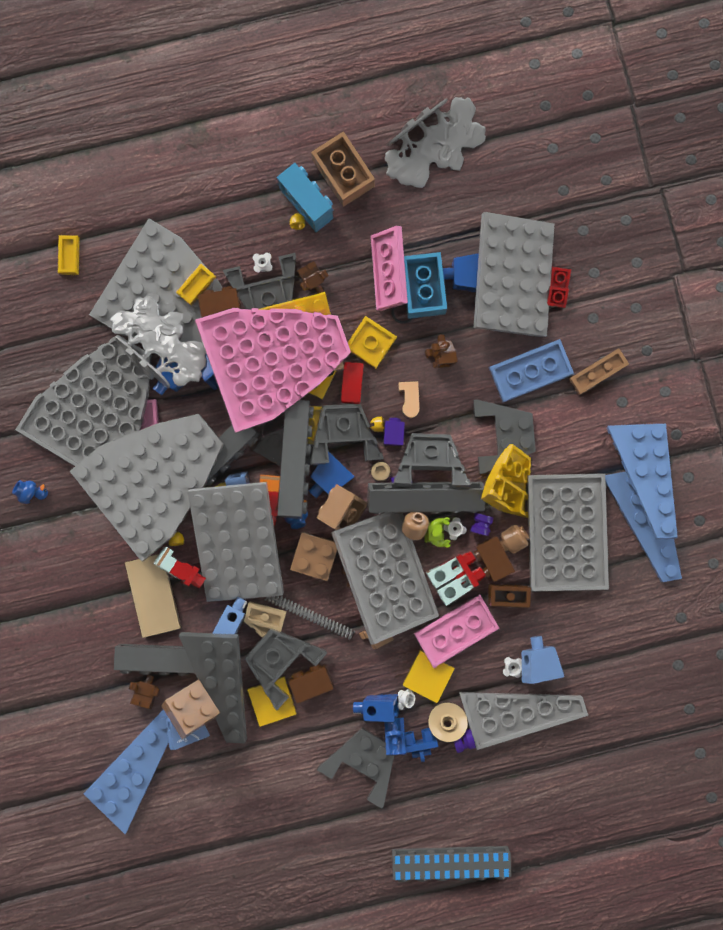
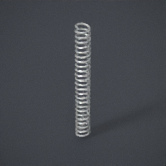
[265,596,355,640]

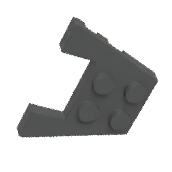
[223,253,296,310]
[473,399,536,474]
[310,404,384,465]
[393,433,471,489]
[245,628,327,710]
[317,727,394,809]

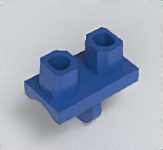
[384,718,406,756]
[405,728,438,763]

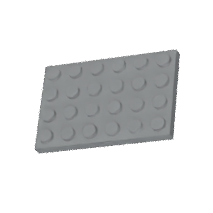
[474,212,554,337]
[527,474,609,591]
[188,482,284,602]
[331,512,439,645]

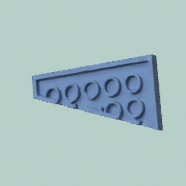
[606,424,678,539]
[605,471,682,582]
[84,710,169,834]

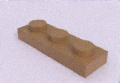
[569,348,629,395]

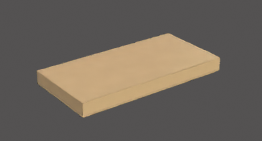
[125,554,181,638]

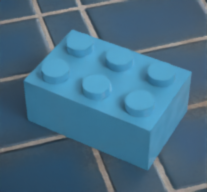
[277,163,334,232]
[404,252,447,319]

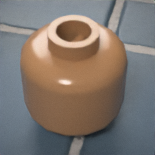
[402,512,429,540]
[500,525,530,554]

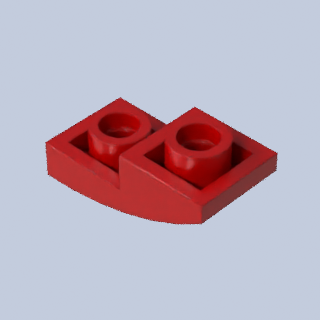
[547,267,571,308]
[341,362,364,404]

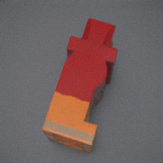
[260,475,280,525]

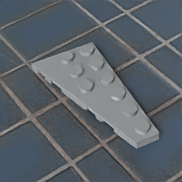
[459,692,588,750]

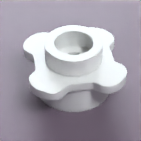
[253,253,272,273]
[444,517,466,540]
[503,657,522,678]
[398,689,415,710]

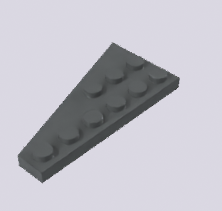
[179,632,247,744]

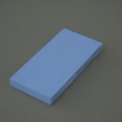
[489,339,574,403]

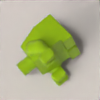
[424,517,450,548]

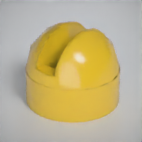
[290,213,305,230]
[370,416,384,432]
[169,532,184,546]

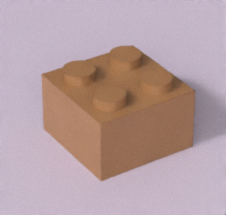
[317,484,367,530]
[290,532,337,581]
[161,679,220,739]

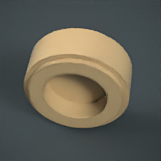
[371,462,390,481]

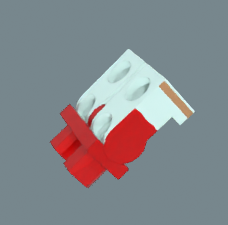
[153,547,206,588]
[425,552,486,606]

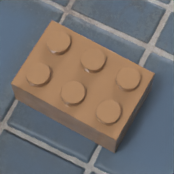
[311,131,375,207]

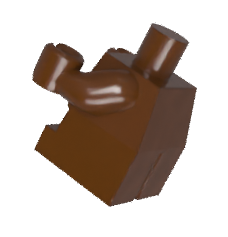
[297,261,329,294]
[425,335,458,368]
[129,675,160,709]

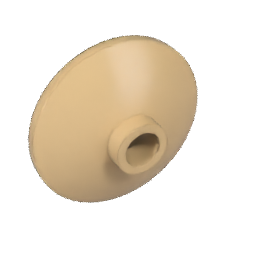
[429,703,468,742]

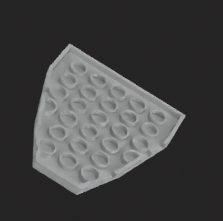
[89,219,223,343]
[15,335,152,466]
[70,414,224,561]

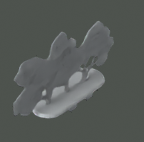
[385,97,486,188]
[110,296,206,388]

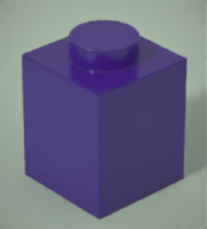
[384,418,405,446]

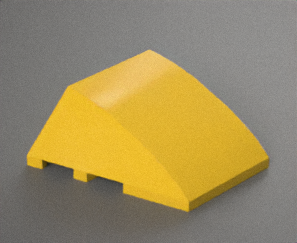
[481,444,531,518]

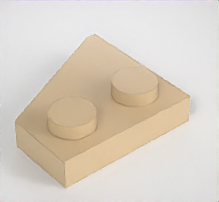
[244,601,287,637]

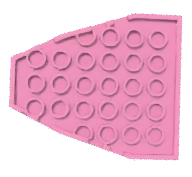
[195,308,351,433]

